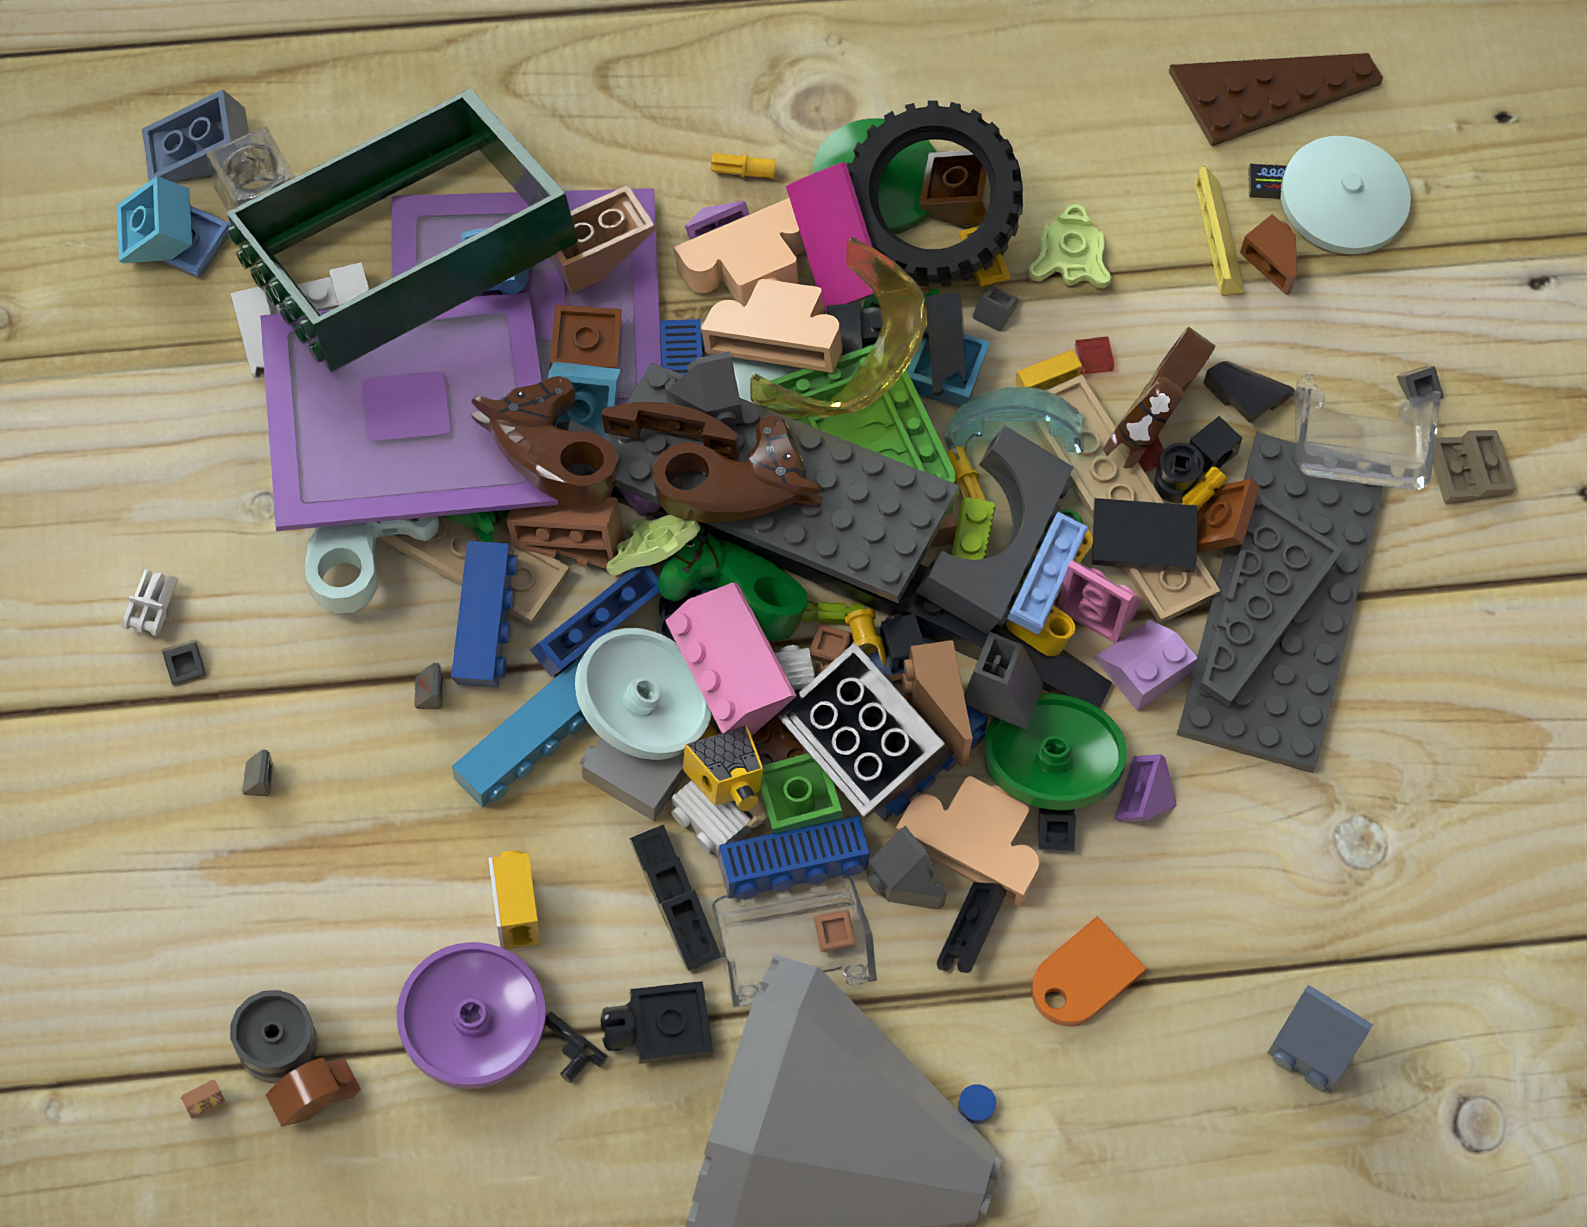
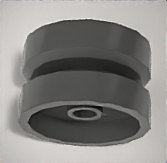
[230,990,317,1083]

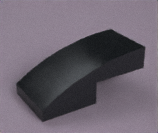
[1038,807,1076,852]

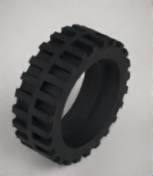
[847,100,1024,287]

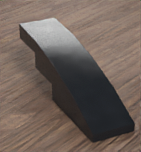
[629,824,722,971]

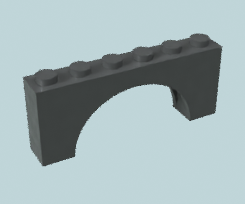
[916,425,1073,634]

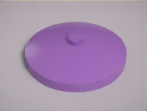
[397,942,546,1089]

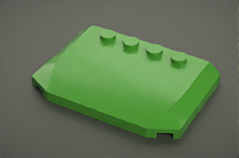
[765,344,956,514]

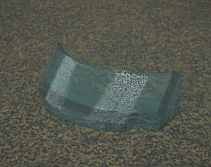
[944,387,1085,452]

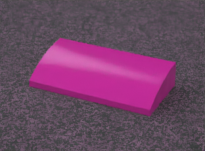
[785,162,886,312]

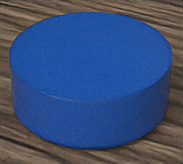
[958,1084,996,1124]

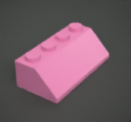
[665,582,797,736]

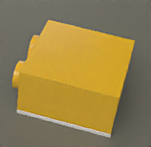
[488,850,541,950]

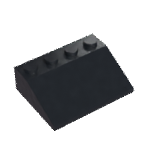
[776,642,954,818]

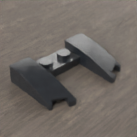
[826,293,967,396]

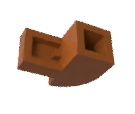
[266,1057,361,1127]

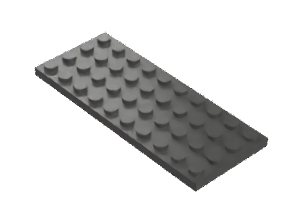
[587,362,959,603]
[1176,432,1388,773]

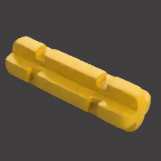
[1177,467,1227,511]

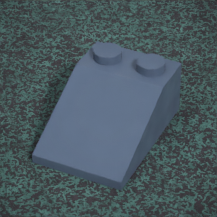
[142,89,253,181]
[1267,985,1373,1092]

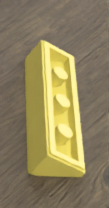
[1195,166,1244,296]

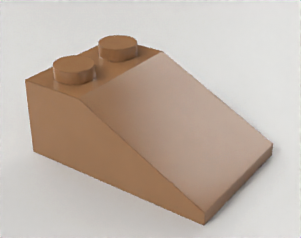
[550,185,656,294]
[902,640,972,767]

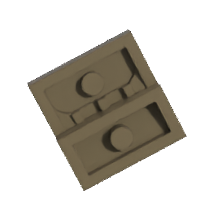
[1427,430,1515,503]

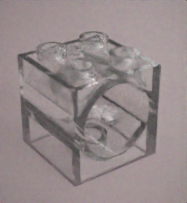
[206,126,295,211]

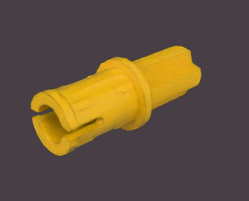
[711,153,776,180]
[946,446,987,501]

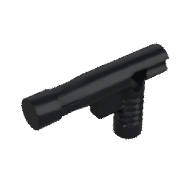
[545,1011,608,1083]

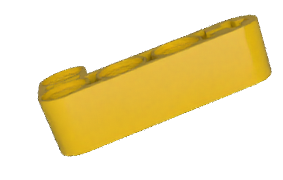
[1006,530,1093,656]

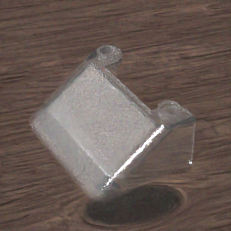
[1295,374,1441,490]
[712,875,877,1008]

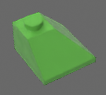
[760,753,843,833]

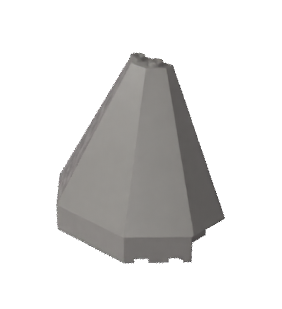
[685,954,1002,1227]

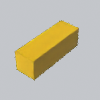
[1015,349,1082,398]

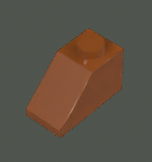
[1240,214,1297,296]

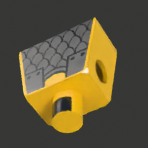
[682,726,763,811]

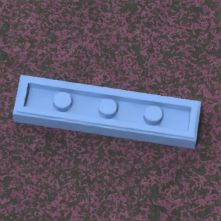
[1007,512,1088,634]

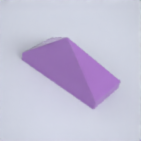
[685,201,750,240]
[1115,754,1177,822]

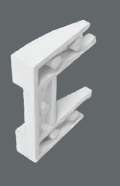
[231,262,369,378]

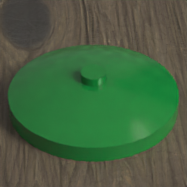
[813,118,936,234]
[984,694,1127,810]

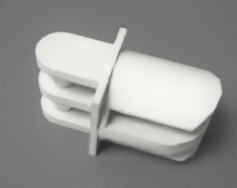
[122,569,178,637]

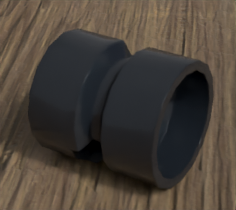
[1154,443,1204,503]

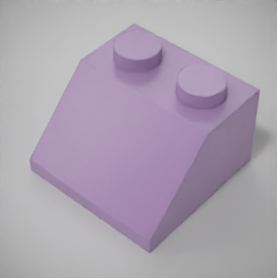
[1095,620,1198,711]

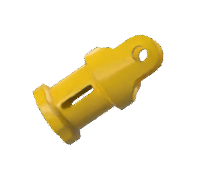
[844,609,887,667]

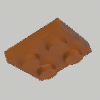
[549,305,622,369]
[1197,479,1260,553]

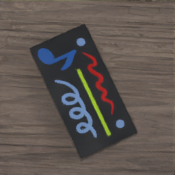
[1248,164,1287,199]

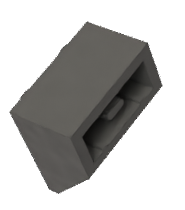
[964,632,1043,729]

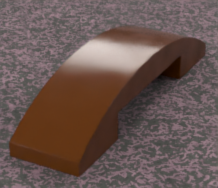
[601,402,740,459]

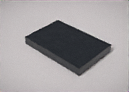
[1092,498,1197,572]

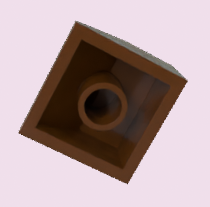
[919,150,990,227]

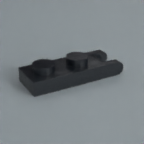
[937,882,1007,973]

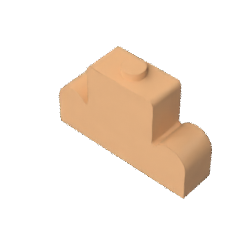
[674,198,805,307]
[701,279,843,373]
[895,776,1039,907]

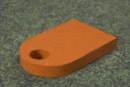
[1031,916,1147,1026]

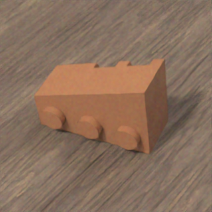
[507,497,625,577]

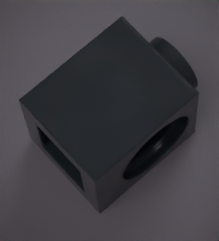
[1189,416,1243,474]
[879,613,924,673]

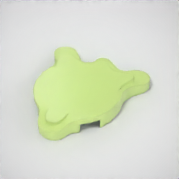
[1028,204,1111,289]
[606,515,701,576]

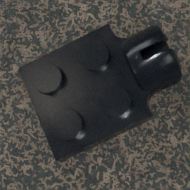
[600,981,713,1064]

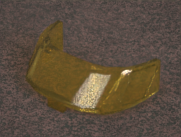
[750,237,927,418]

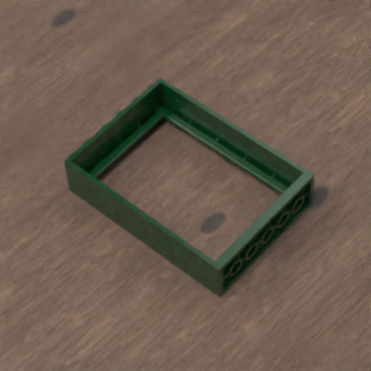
[226,88,578,372]

